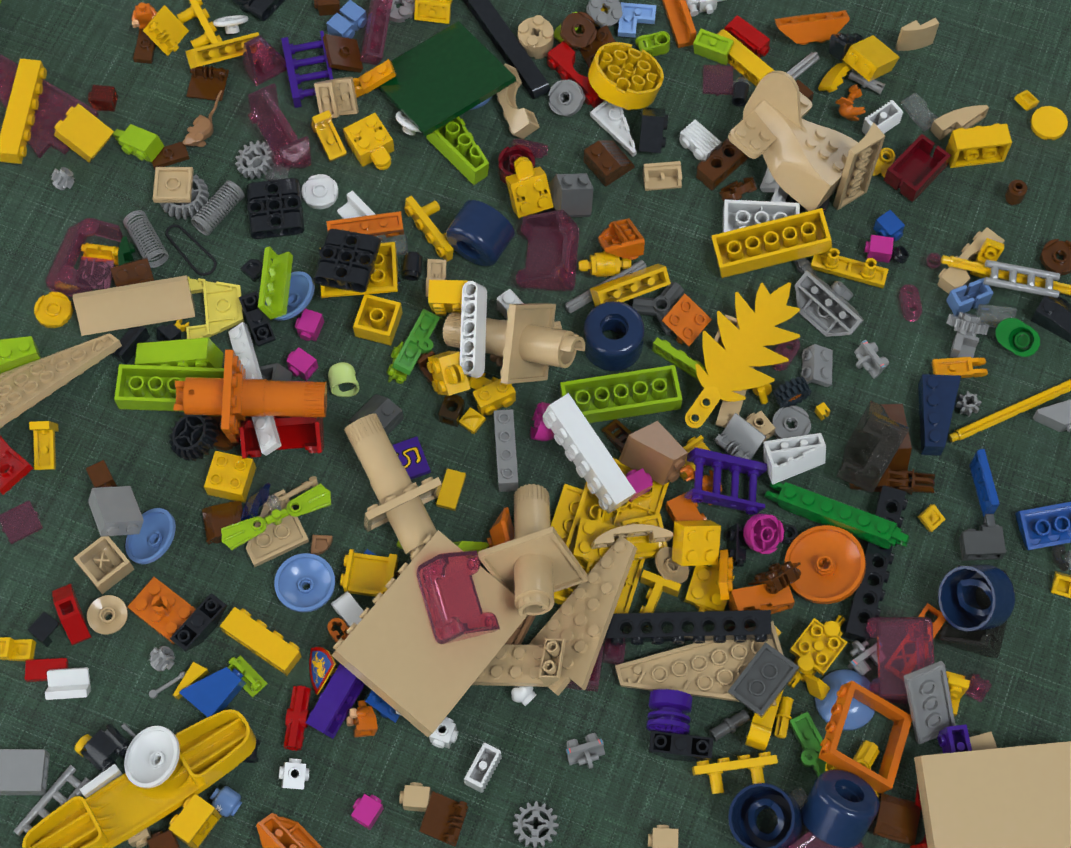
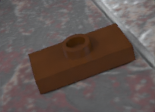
[133,29,156,64]
[152,141,190,170]

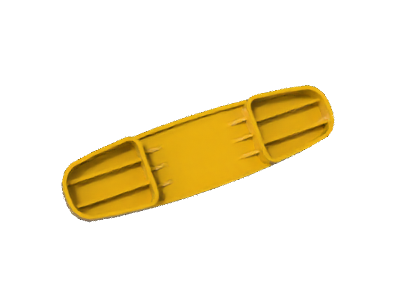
[22,709,256,848]

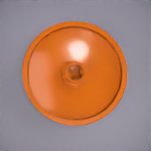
[784,525,866,604]

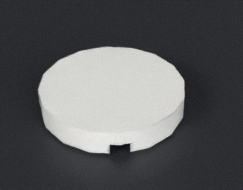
[301,174,339,209]

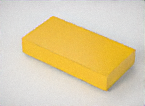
[436,469,466,511]

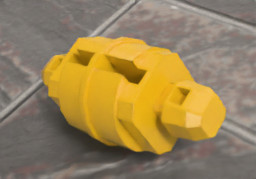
[578,251,631,277]

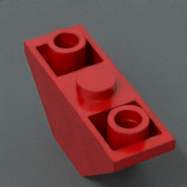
[52,584,92,646]

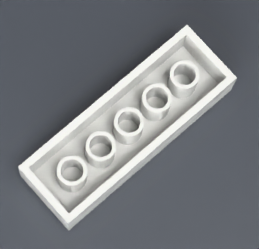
[542,393,636,514]

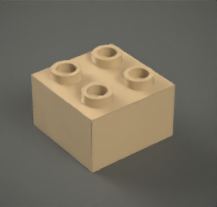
[74,536,134,594]

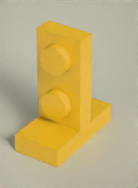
[311,110,347,162]
[29,421,59,470]
[639,570,681,627]
[946,671,970,717]

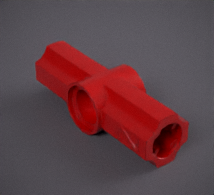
[283,686,311,751]

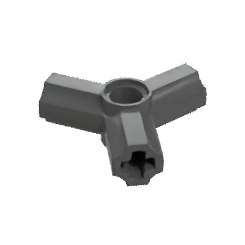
[633,282,684,336]

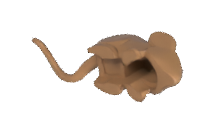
[182,90,222,147]

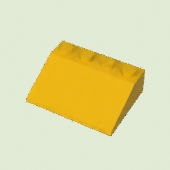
[320,242,398,298]

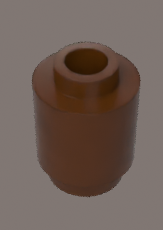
[1005,180,1028,205]

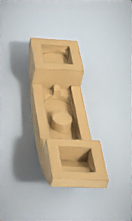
[591,524,673,549]

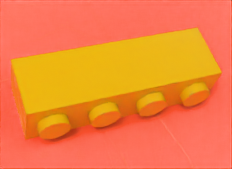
[185,32,263,69]
[590,264,671,307]
[220,607,302,676]

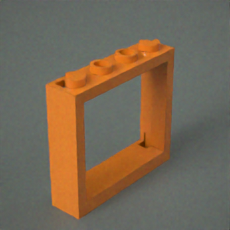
[818,681,912,794]

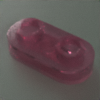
[512,139,548,158]
[899,284,922,322]
[771,339,800,371]

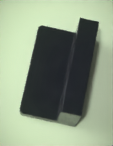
[111,326,150,365]

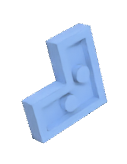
[618,2,656,38]

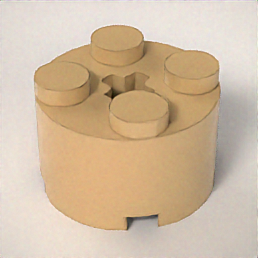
[518,15,554,59]

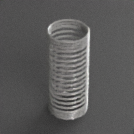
[191,180,245,235]
[123,210,169,268]

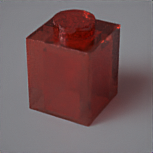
[88,85,118,112]

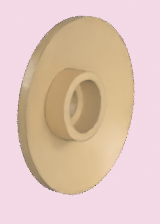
[655,547,689,584]
[87,595,128,635]

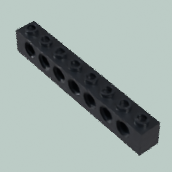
[843,485,908,643]
[605,610,772,646]

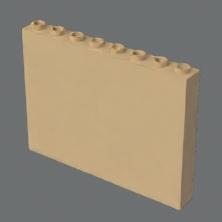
[331,530,527,737]
[914,741,1071,848]

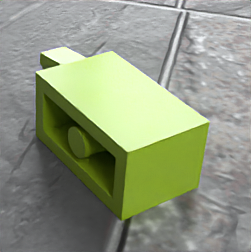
[113,124,164,162]

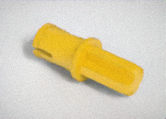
[774,696,794,739]

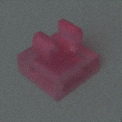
[603,641,626,665]
[965,674,992,702]

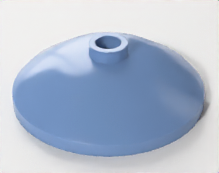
[265,271,315,321]
[125,508,176,564]
[274,553,335,612]
[815,669,876,731]

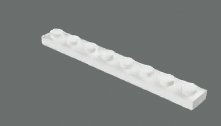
[228,322,282,456]

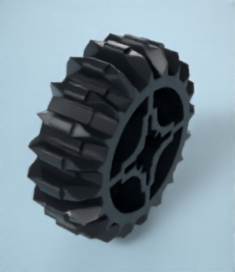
[168,415,220,461]

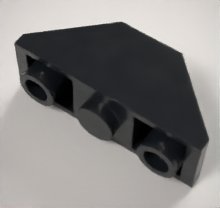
[829,33,864,62]
[238,291,276,347]
[170,593,227,652]
[649,731,714,762]

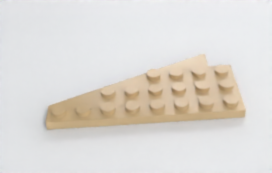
[0,333,122,429]
[529,535,637,696]
[615,621,791,706]

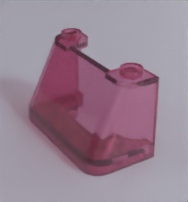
[516,210,579,291]
[417,550,500,644]
[867,617,934,704]

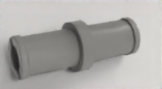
[848,69,886,94]

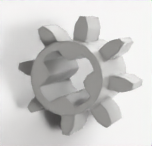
[51,167,75,190]
[956,391,981,417]
[149,646,175,671]

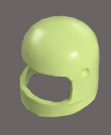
[328,362,359,397]

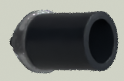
[732,75,750,107]

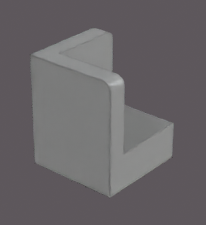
[949,332,979,358]

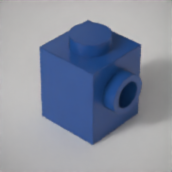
[873,210,905,241]

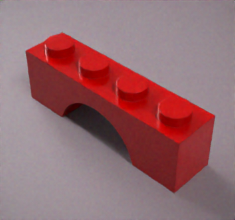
[547,41,605,109]

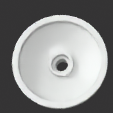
[124,726,180,788]

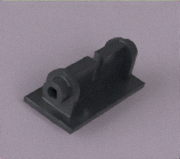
[726,523,746,567]

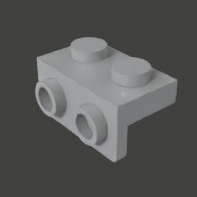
[801,344,833,387]

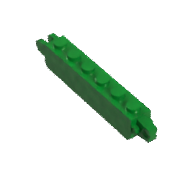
[765,482,909,549]

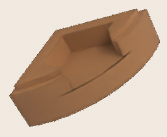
[311,535,333,555]

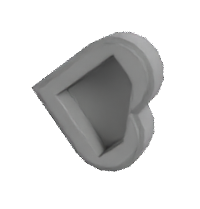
[830,281,853,301]

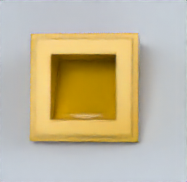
[1051,571,1071,598]
[804,673,831,700]

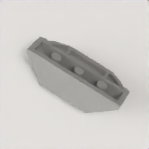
[795,271,864,337]

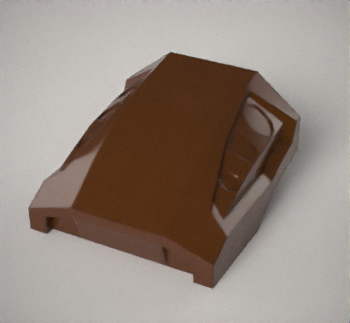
[202,501,245,544]
[873,792,921,845]

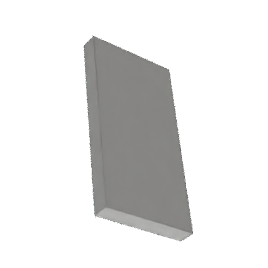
[903,661,956,744]

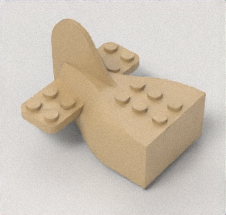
[728,71,858,211]

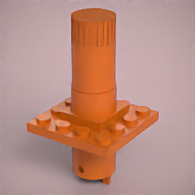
[173,350,327,443]

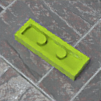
[652,337,705,381]

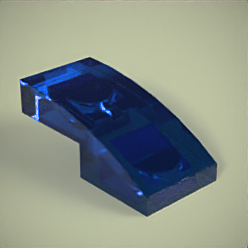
[241,483,271,521]

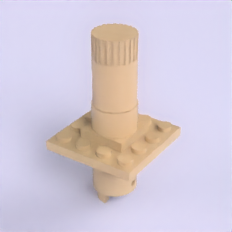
[443,303,585,384]
[344,413,442,561]
[478,484,588,617]

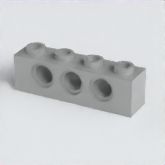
[494,409,518,492]

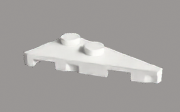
[590,100,637,157]

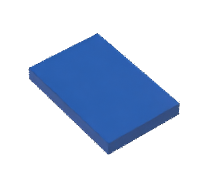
[969,449,1000,517]

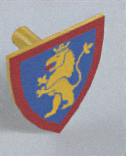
[309,647,337,695]

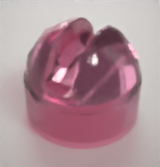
[926,253,941,269]

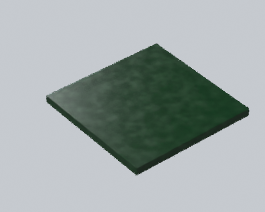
[379,21,516,137]

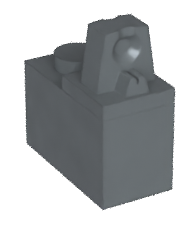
[959,514,1006,561]

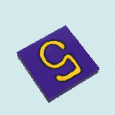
[392,436,431,480]

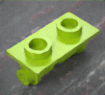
[387,342,407,384]
[228,655,268,698]

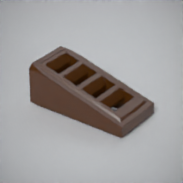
[602,419,632,453]

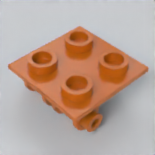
[661,293,712,347]

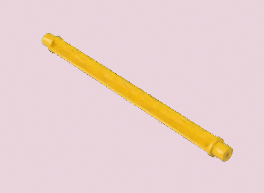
[941,255,1071,296]
[948,379,1071,443]

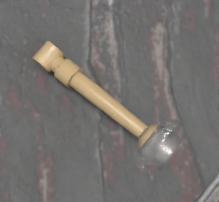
[267,476,318,511]

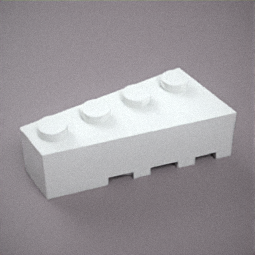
[722,199,800,233]

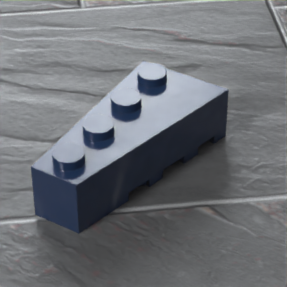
[918,374,961,456]

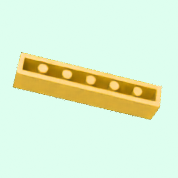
[0,59,47,164]

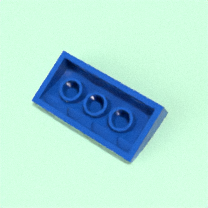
[1015,502,1071,551]

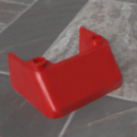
[239,416,324,459]

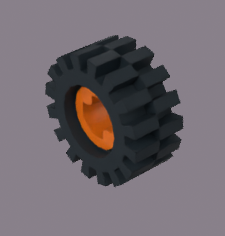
[773,377,812,408]

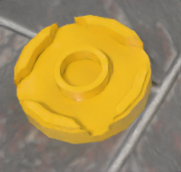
[1031,106,1068,140]
[34,292,73,328]

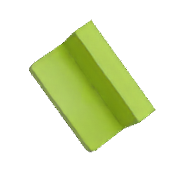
[693,29,734,65]

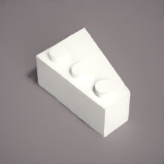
[763,433,826,485]

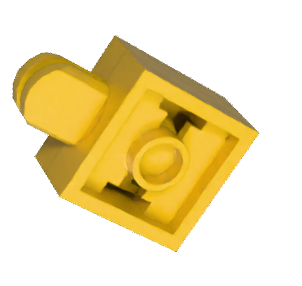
[343,113,394,170]
[505,157,554,218]
[427,351,470,396]

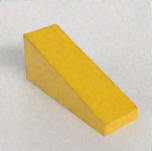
[173,662,209,700]

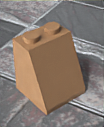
[619,421,688,485]

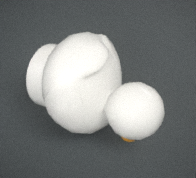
[511,686,537,706]

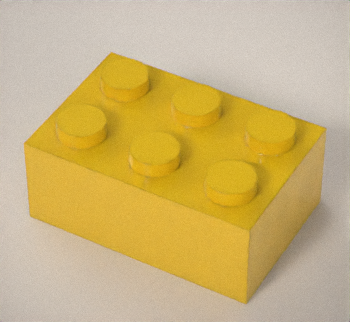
[946,123,1012,168]
[428,280,468,315]

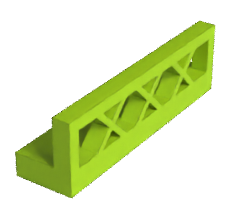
[258,246,293,320]

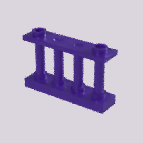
[281,31,333,108]
[684,447,767,515]

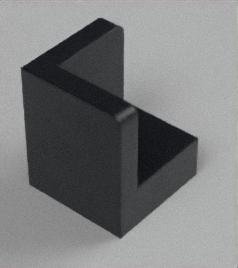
[28,611,59,647]

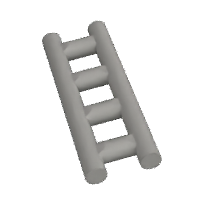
[983,260,1060,298]
[14,765,90,836]

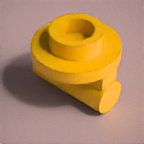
[753,384,772,404]

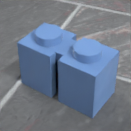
[326,0,367,39]
[946,277,993,315]

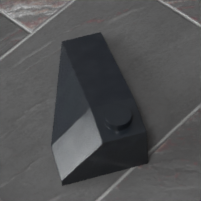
[1030,296,1071,343]

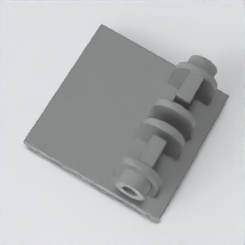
[715,413,766,460]

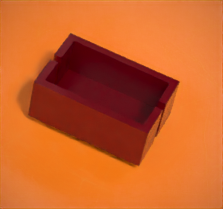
[884,134,951,202]

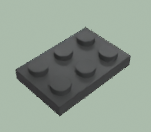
[728,642,799,718]

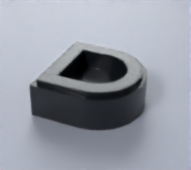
[240,259,263,282]

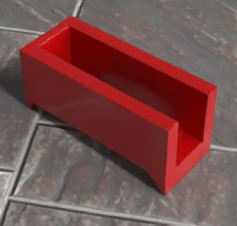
[724,15,770,58]

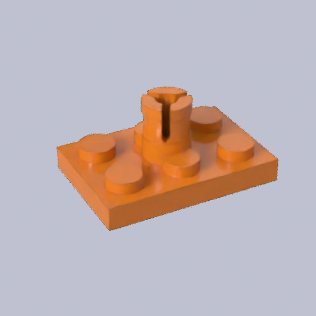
[127,577,196,645]

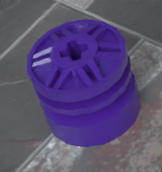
[646,689,693,735]

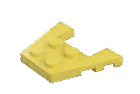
[186,276,244,339]

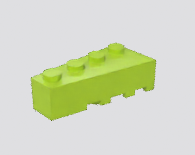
[0,336,41,374]
[135,337,224,368]

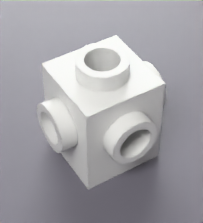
[429,717,459,749]
[278,758,309,789]

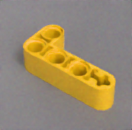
[745,689,784,752]

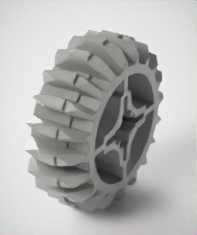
[160,174,209,220]

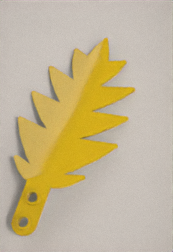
[685,282,800,428]

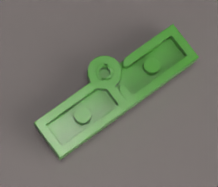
[392,309,440,376]
[789,712,827,776]

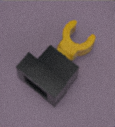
[157,319,189,341]

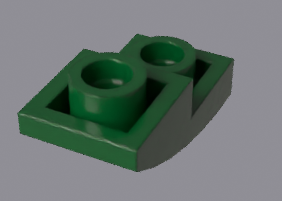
[118,236,135,265]

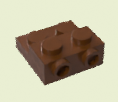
[110,257,155,287]

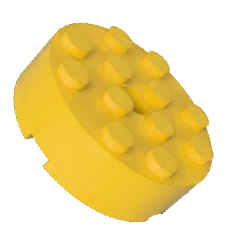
[588,42,664,110]

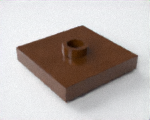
[323,34,363,73]

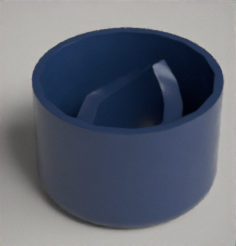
[446,200,515,267]
[583,301,645,371]
[938,564,1015,631]
[801,769,879,848]
[728,783,803,848]

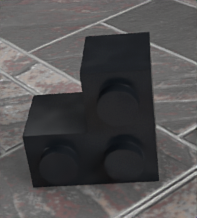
[639,107,668,153]

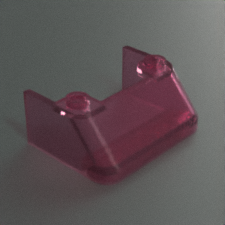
[248,83,311,168]
[46,218,123,297]

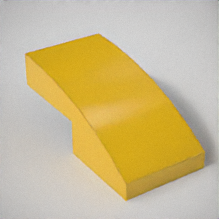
[0,637,36,661]

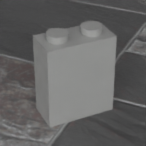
[88,486,144,537]
[0,749,50,795]

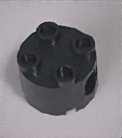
[81,724,130,772]

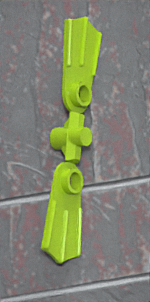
[221,483,331,550]

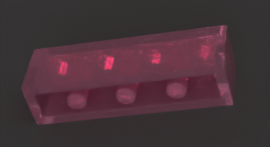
[360,0,393,65]

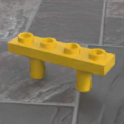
[177,0,223,48]
[404,195,454,262]
[811,248,889,288]
[692,752,778,794]

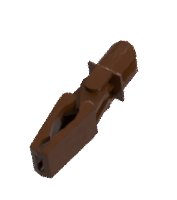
[849,467,935,495]

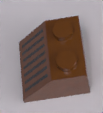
[583,140,635,187]

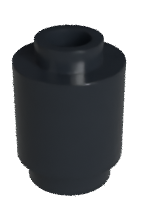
[402,251,423,281]

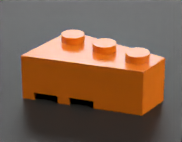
[728,584,795,614]

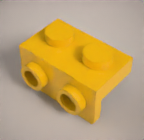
[473,379,516,416]

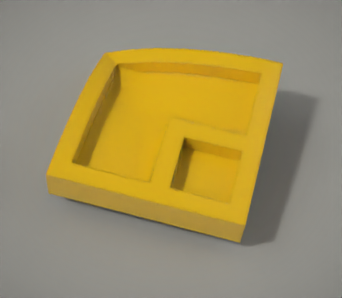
[621,514,668,561]

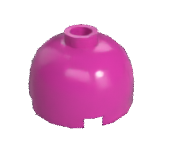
[530,402,555,441]
[743,514,784,554]

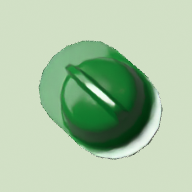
[996,318,1040,357]

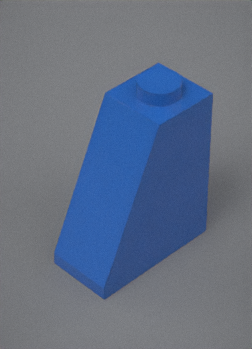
[179,667,246,717]

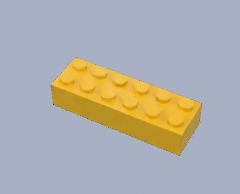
[712,208,832,278]

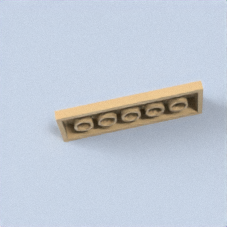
[833,122,885,210]
[73,275,195,336]

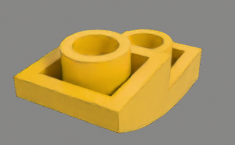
[818,62,853,92]
[970,238,1004,278]

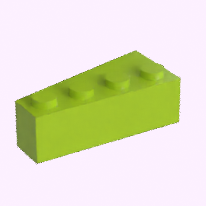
[426,116,489,185]

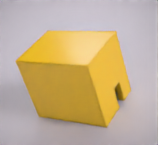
[814,402,830,421]

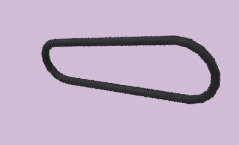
[166,224,217,276]

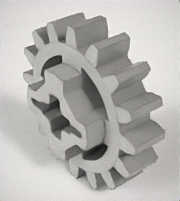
[235,140,275,179]
[946,312,989,337]
[513,801,559,848]

